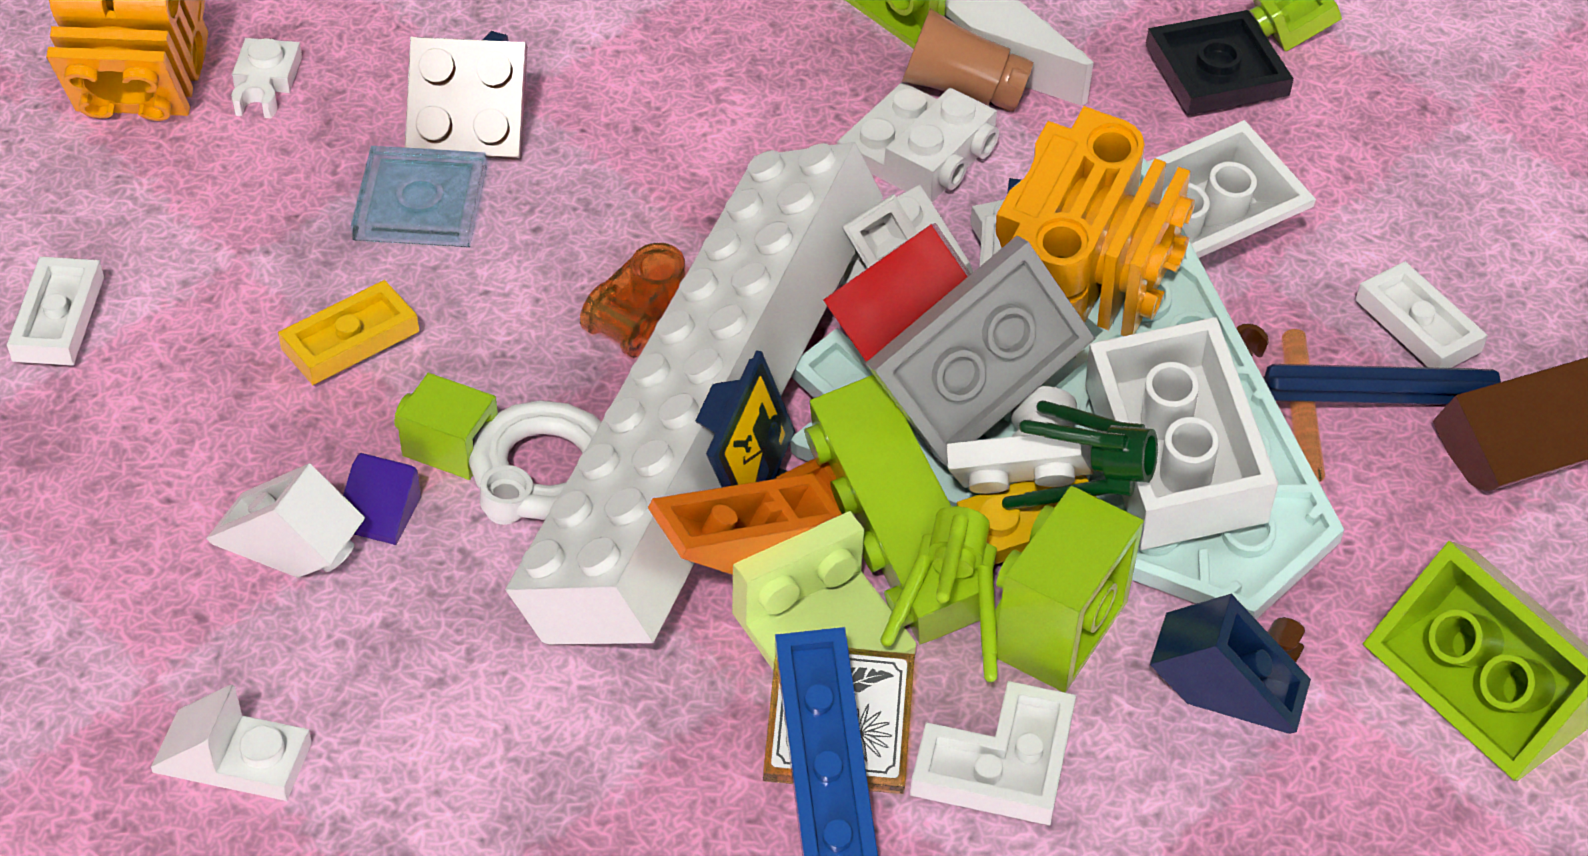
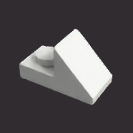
[151,685,312,801]

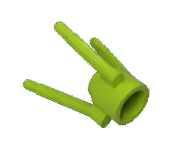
[880,506,998,682]

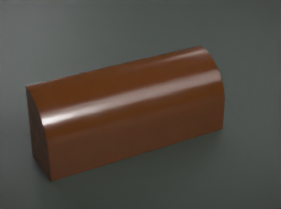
[1433,357,1588,491]

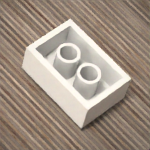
[1085,317,1278,550]

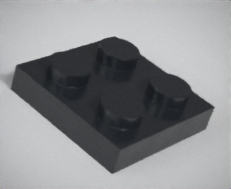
[1146,10,1294,115]

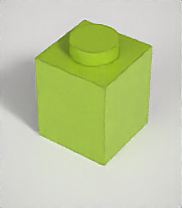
[394,372,498,480]

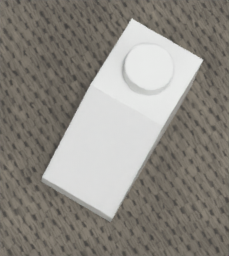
[206,463,365,578]

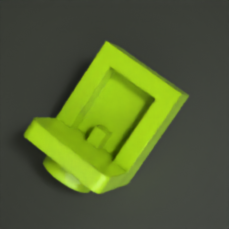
[1249,0,1342,51]

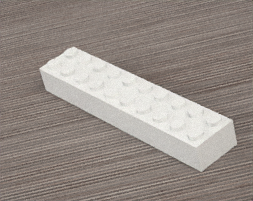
[505,142,883,645]

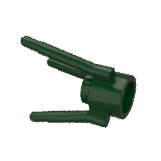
[1002,400,1158,510]

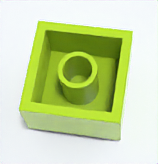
[995,486,1144,693]

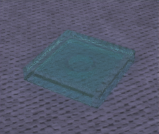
[350,146,487,247]

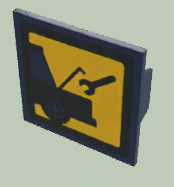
[695,350,795,488]

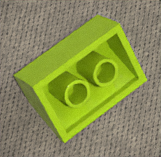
[1363,541,1588,781]

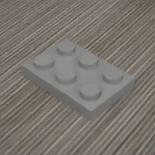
[865,236,1095,465]

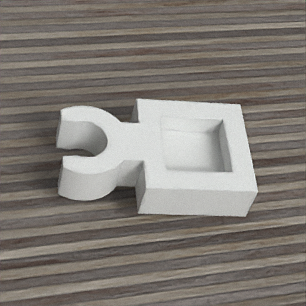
[232,38,302,118]

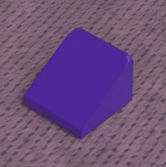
[343,453,421,545]

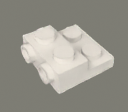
[837,82,999,202]

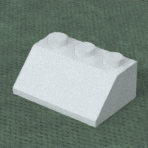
[1147,120,1316,258]

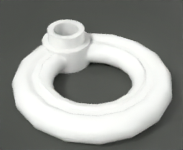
[469,400,601,525]

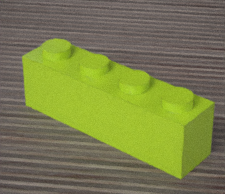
[804,375,980,645]

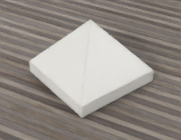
[842,194,918,269]

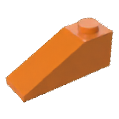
[648,473,842,575]

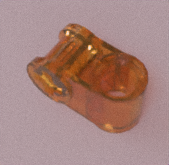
[580,243,686,358]

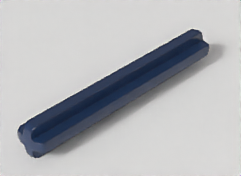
[1263,364,1501,405]

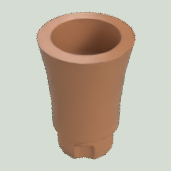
[901,8,1034,112]

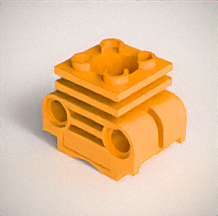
[46,0,209,121]
[996,106,1195,336]

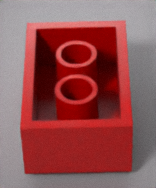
[823,223,971,362]

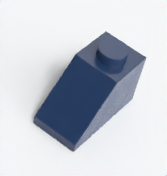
[1150,593,1311,734]

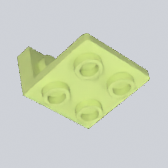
[732,511,916,678]

